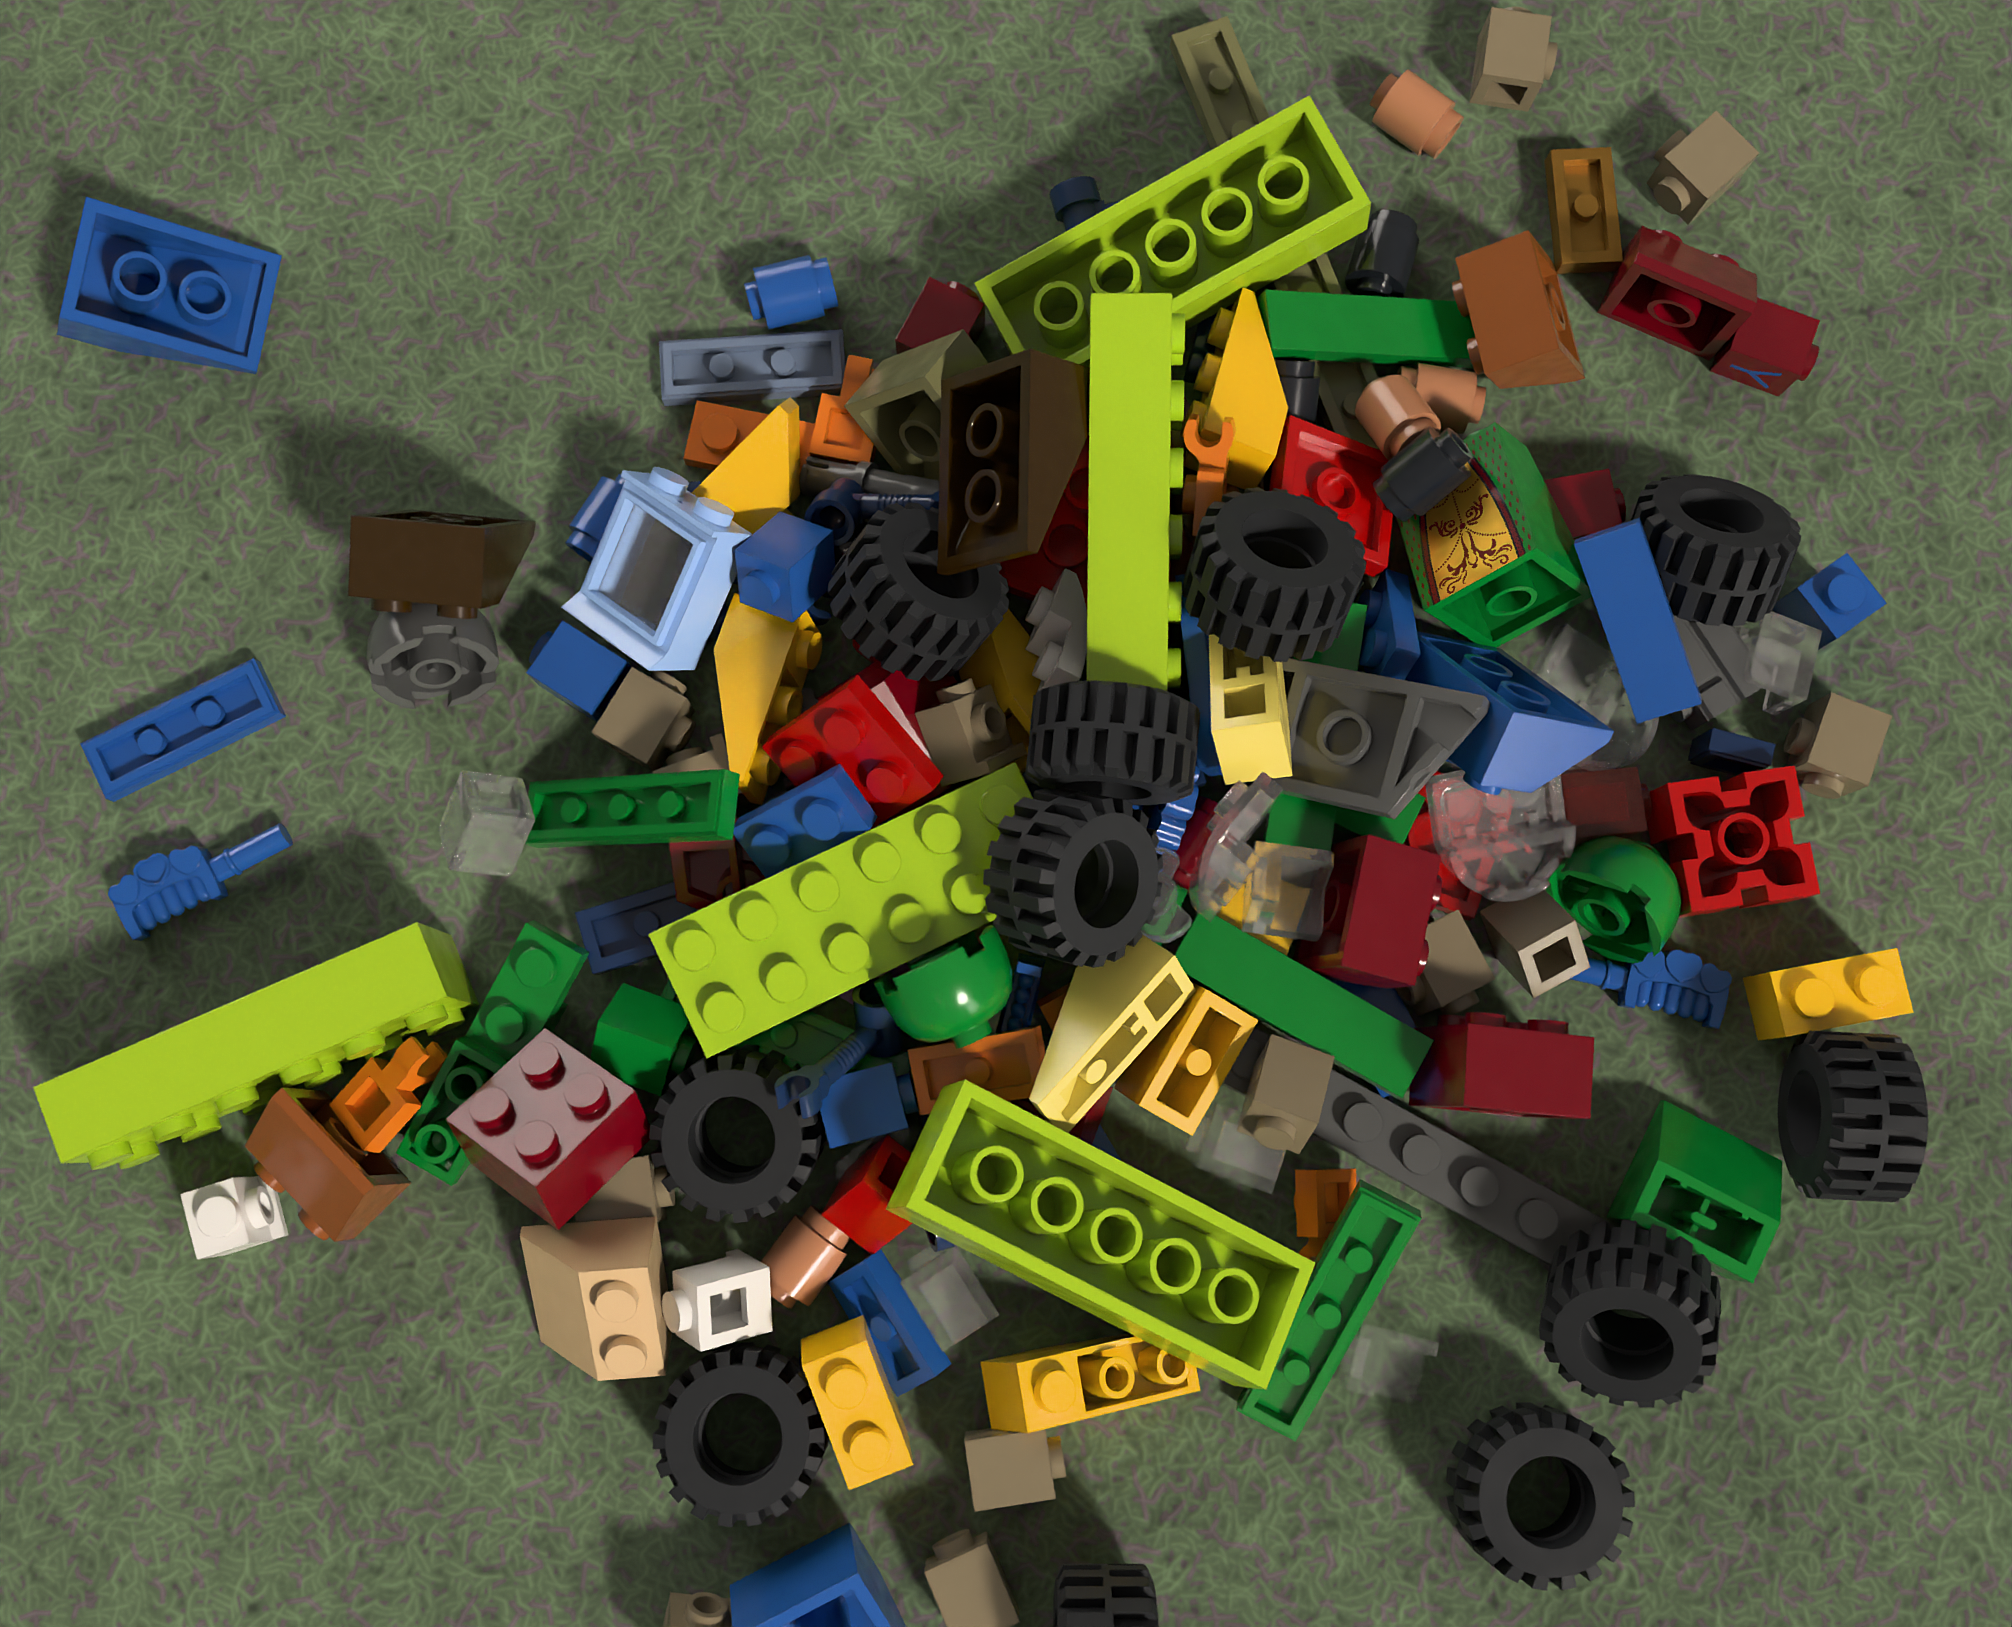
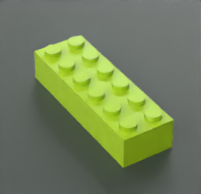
[974,95,1371,368]
[1087,293,1185,691]
[648,762,1033,1058]
[33,922,479,1170]
[886,1079,1315,1390]

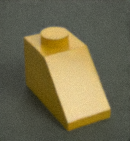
[692,397,800,534]

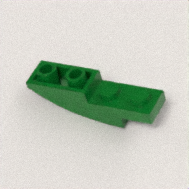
[396,920,590,1186]

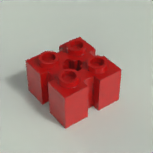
[1642,765,1820,918]

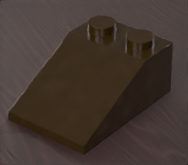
[937,348,1090,575]
[348,510,536,619]

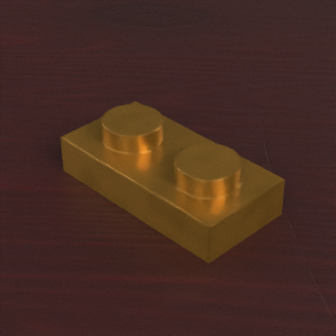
[1544,147,1623,274]

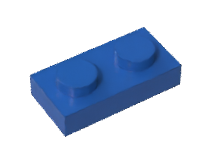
[1357,569,1421,680]
[733,764,878,879]
[828,1249,952,1397]

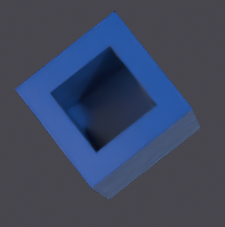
[735,511,835,622]
[1773,553,1887,656]
[526,620,631,722]
[820,1062,919,1149]

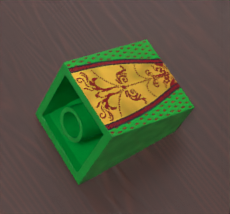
[1397,422,1592,648]

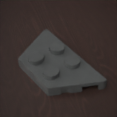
[1262,658,1490,819]

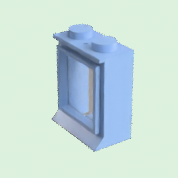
[561,467,753,671]

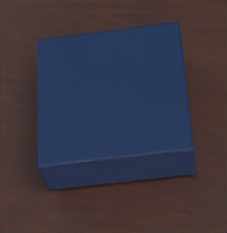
[1688,728,1776,776]

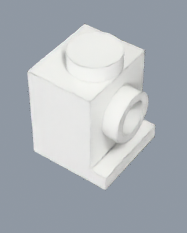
[180,1176,289,1260]
[662,1249,773,1352]

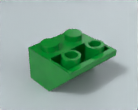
[1606,1100,1783,1283]

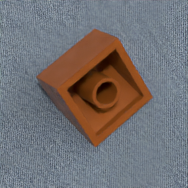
[1452,230,1585,389]
[245,1088,411,1242]

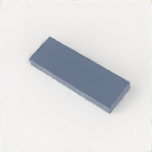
[659,329,846,406]

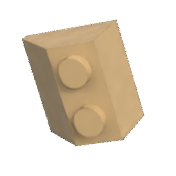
[520,1216,672,1381]

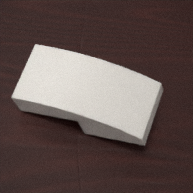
[1025,568,1087,705]

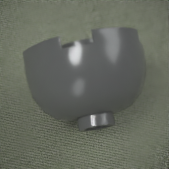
[367,602,499,709]

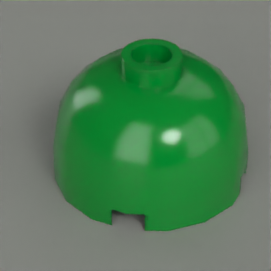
[1544,835,1681,963]
[874,925,1012,1049]

